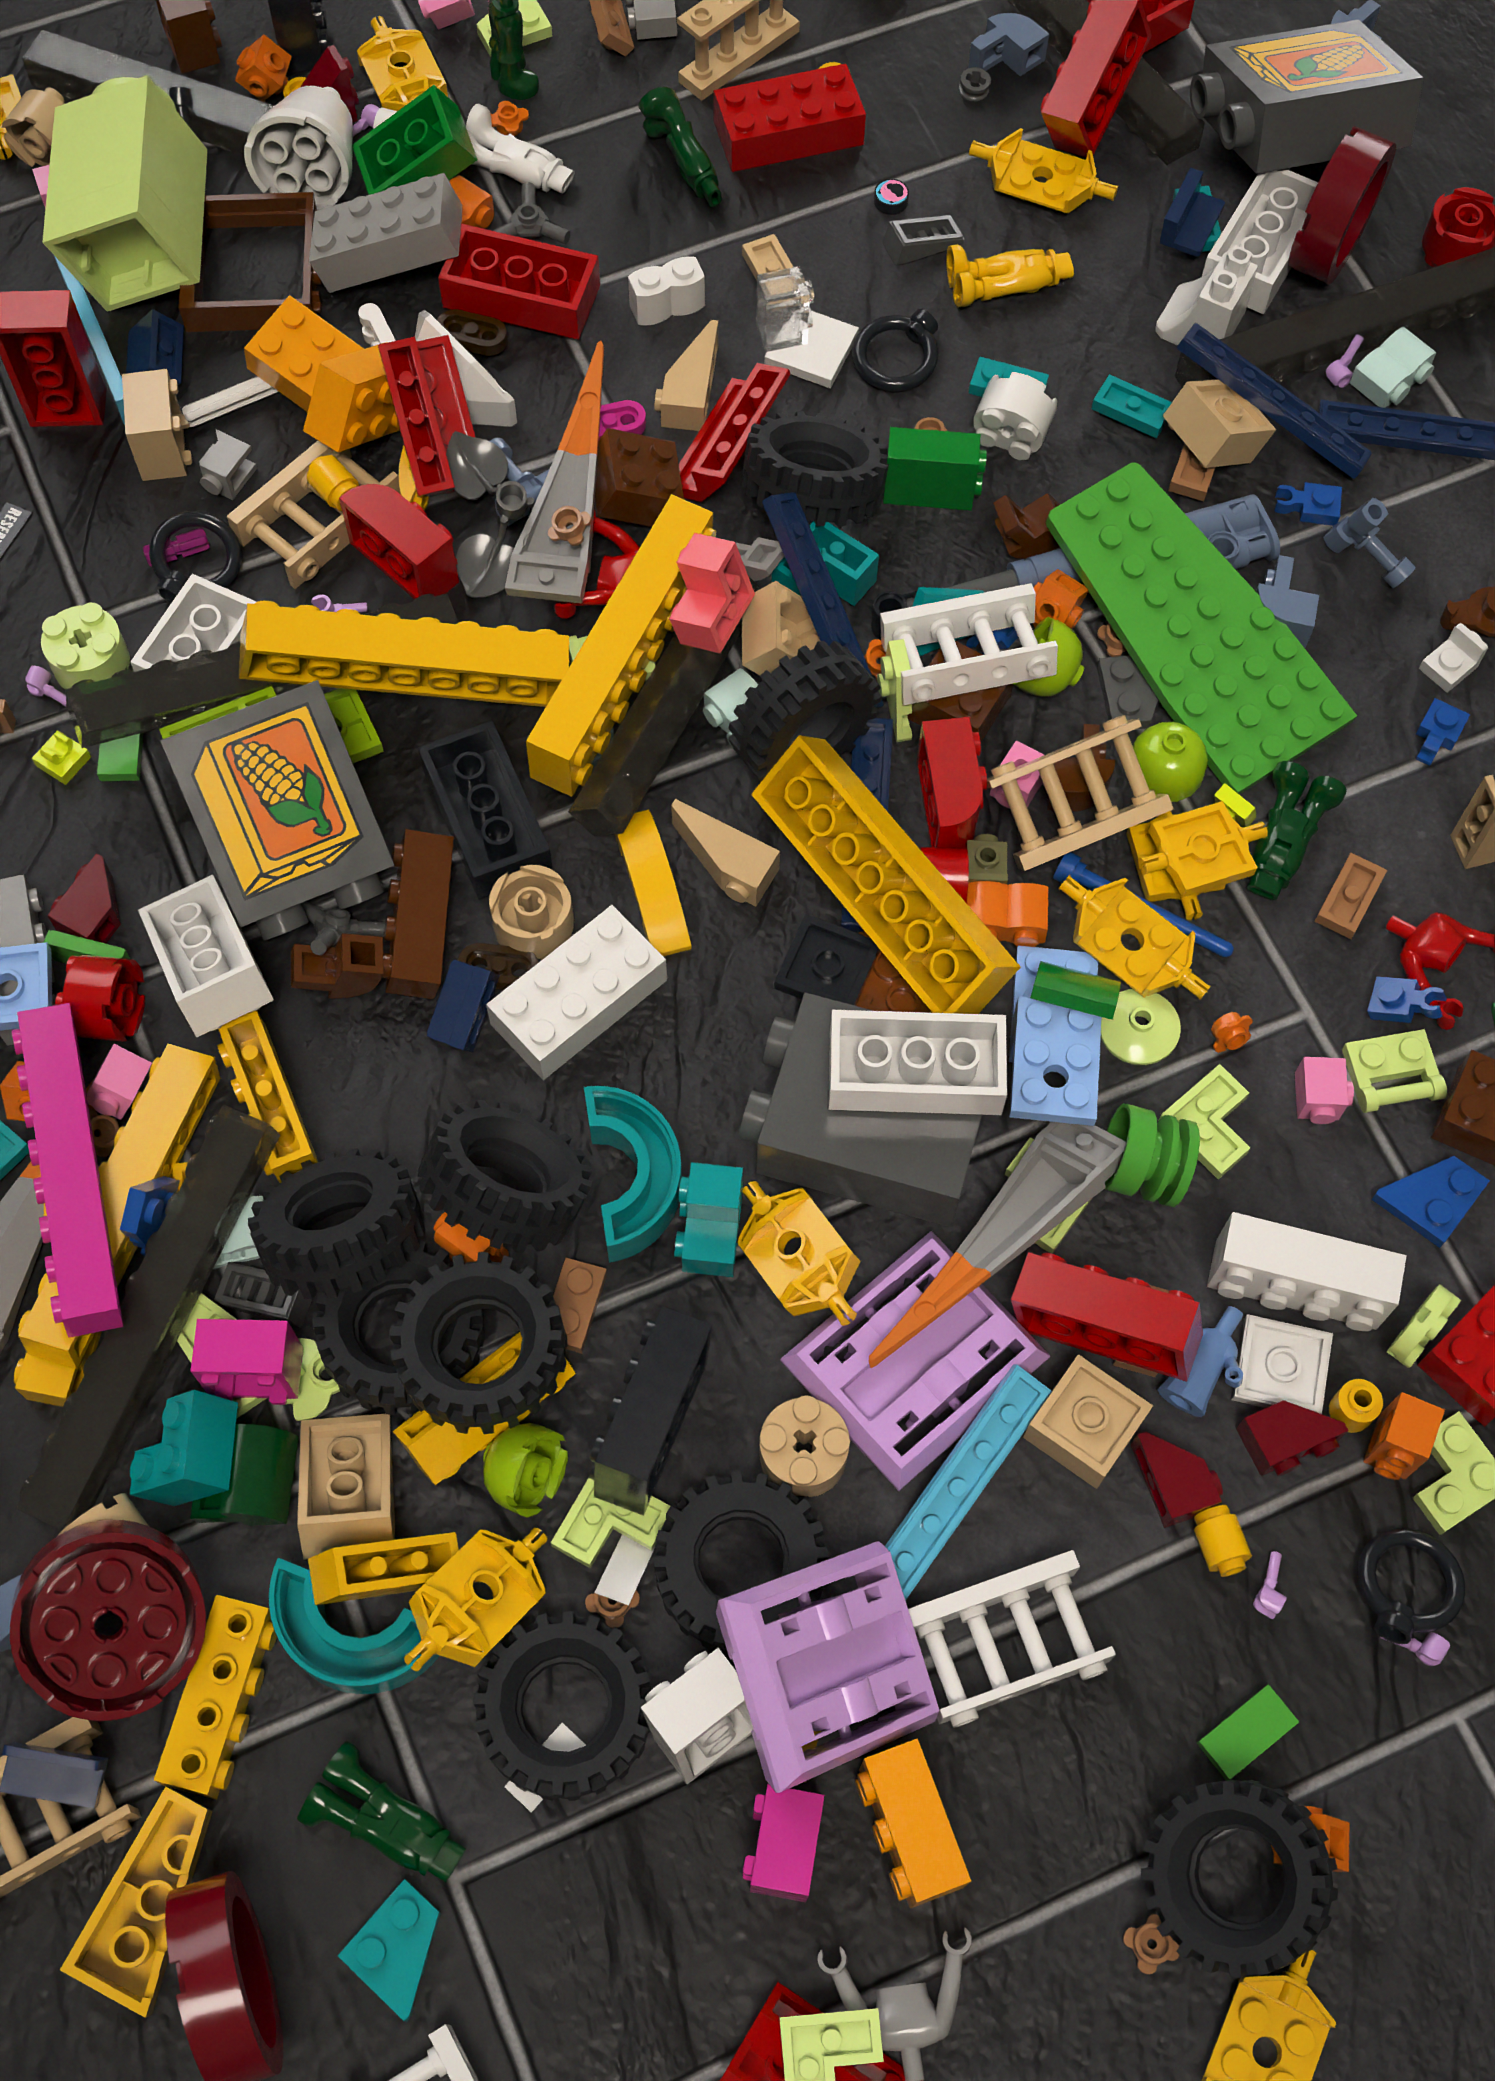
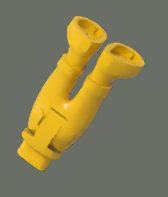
[946,244,1074,307]

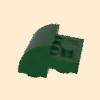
[190,1424,298,1526]

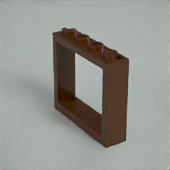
[179,192,323,332]

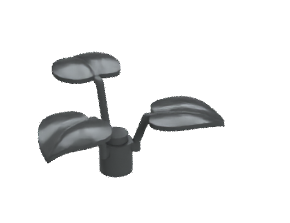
[446,431,607,598]

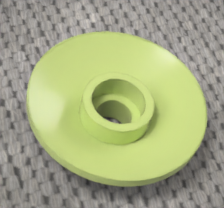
[1101,989,1181,1065]

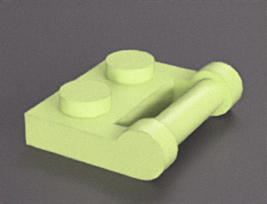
[1342,1029,1447,1113]

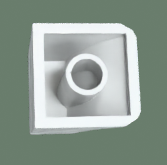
[1156,245,1258,345]

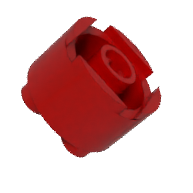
[1422,187,1495,275]
[55,955,145,1042]

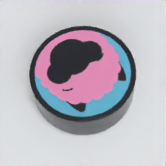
[874,179,909,214]

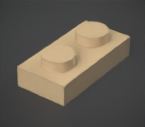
[742,234,804,306]

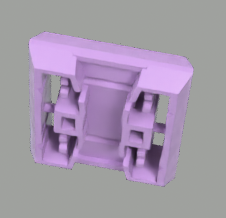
[780,1231,1050,1491]
[716,1541,940,1793]

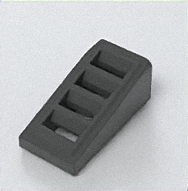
[883,215,965,265]
[213,1262,312,1328]

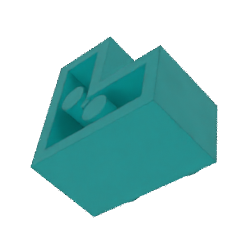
[771,521,879,606]
[674,1162,743,1277]
[129,1390,238,1506]

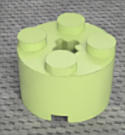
[41,602,130,696]

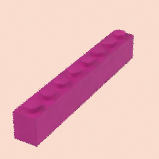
[12,1003,123,1338]

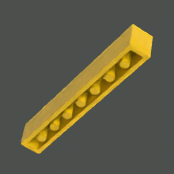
[18,1044,221,1369]

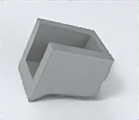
[199,429,257,500]

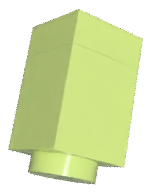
[42,75,207,312]

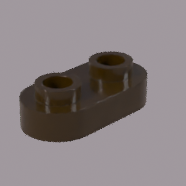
[437,309,508,356]
[458,943,539,990]

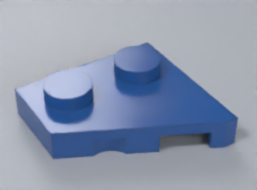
[1371,1156,1490,1248]
[120,1176,180,1260]

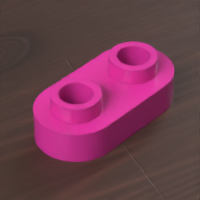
[599,400,646,440]

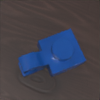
[1416,698,1470,766]

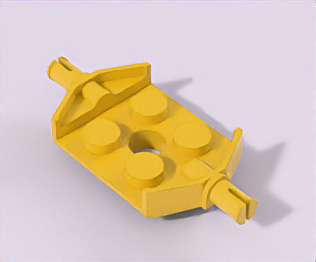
[357,16,448,111]
[969,128,1118,213]
[1059,875,1211,1000]
[737,1181,861,1326]
[404,1528,547,1671]
[1202,1950,1336,2081]

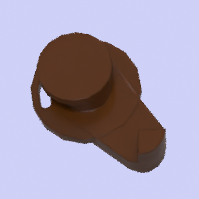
[1440,586,1495,637]

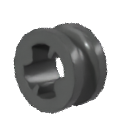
[959,67,991,101]

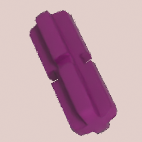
[143,528,210,567]

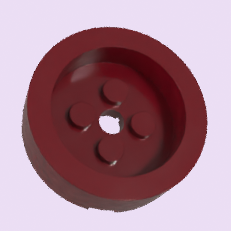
[1288,126,1396,285]
[10,1519,206,1721]
[165,1871,283,2081]

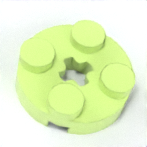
[1387,1284,1461,1368]

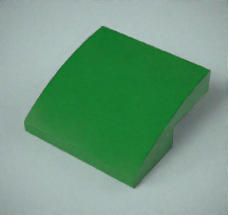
[1030,961,1121,1020]

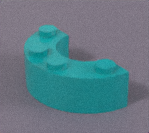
[584,1086,682,1263]
[269,1558,440,1694]

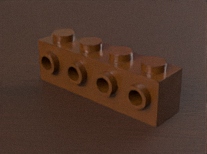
[382,829,454,999]

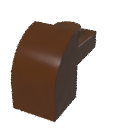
[993,493,1060,559]
[1047,724,1115,812]
[291,933,384,998]

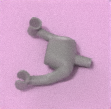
[818,1927,972,2081]

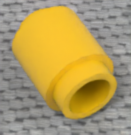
[307,455,359,511]
[1329,1379,1383,1433]
[1194,1505,1252,1577]

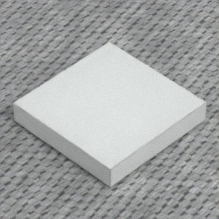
[764,304,859,389]
[1232,1314,1333,1414]

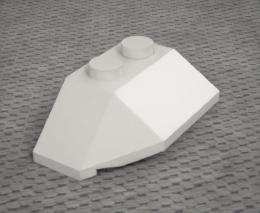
[415,310,517,427]

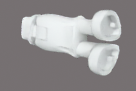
[466,104,575,194]

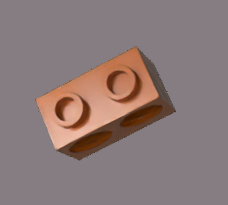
[1363,1392,1445,1480]

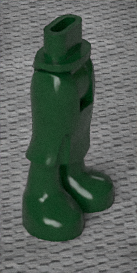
[488,0,539,100]
[638,87,722,207]
[1247,761,1347,900]
[297,1740,467,1883]

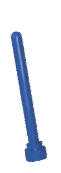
[1053,852,1234,957]

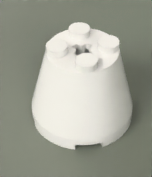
[244,86,353,210]

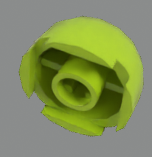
[1013,617,1084,697]
[1133,722,1208,802]
[483,1423,568,1518]

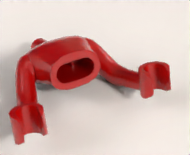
[554,510,640,619]
[1386,912,1495,1030]

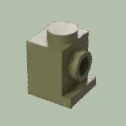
[966,834,1008,884]

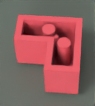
[669,533,755,653]

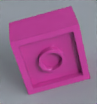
[191,1319,303,1405]
[743,1784,825,1903]

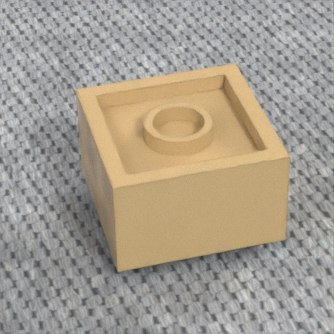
[122,369,192,481]
[1163,379,1276,468]
[742,581,820,675]
[1023,1354,1153,1489]

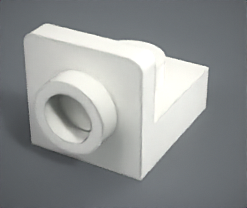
[1419,623,1488,693]

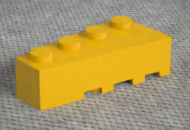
[60,1786,212,2018]

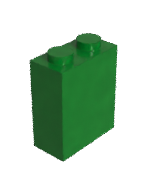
[883,427,987,511]

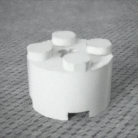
[974,372,1057,460]

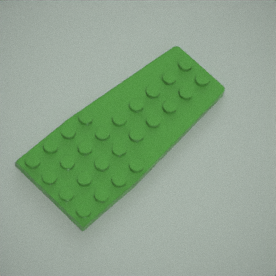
[1046,462,1357,795]

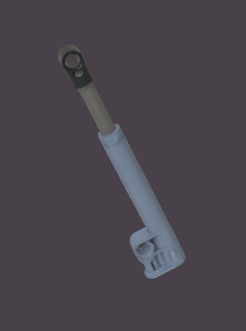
[871,494,1280,640]

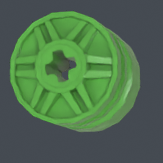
[1105,1103,1200,1207]

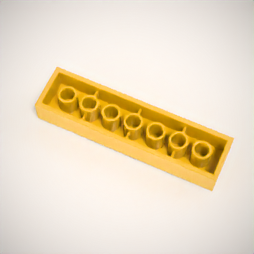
[526,494,716,797]
[239,601,569,707]
[751,735,1021,1014]

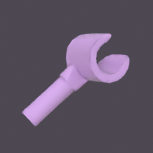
[353,104,379,136]
[1326,334,1364,388]
[311,594,367,612]
[25,666,75,709]
[1253,1552,1287,1619]
[1380,1632,1450,1666]

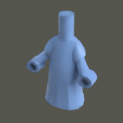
[1157,1306,1243,1417]

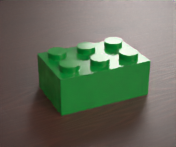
[352,85,478,195]

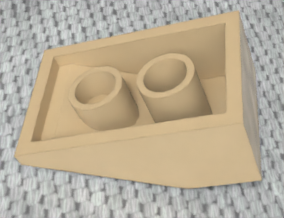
[297,1413,395,1560]

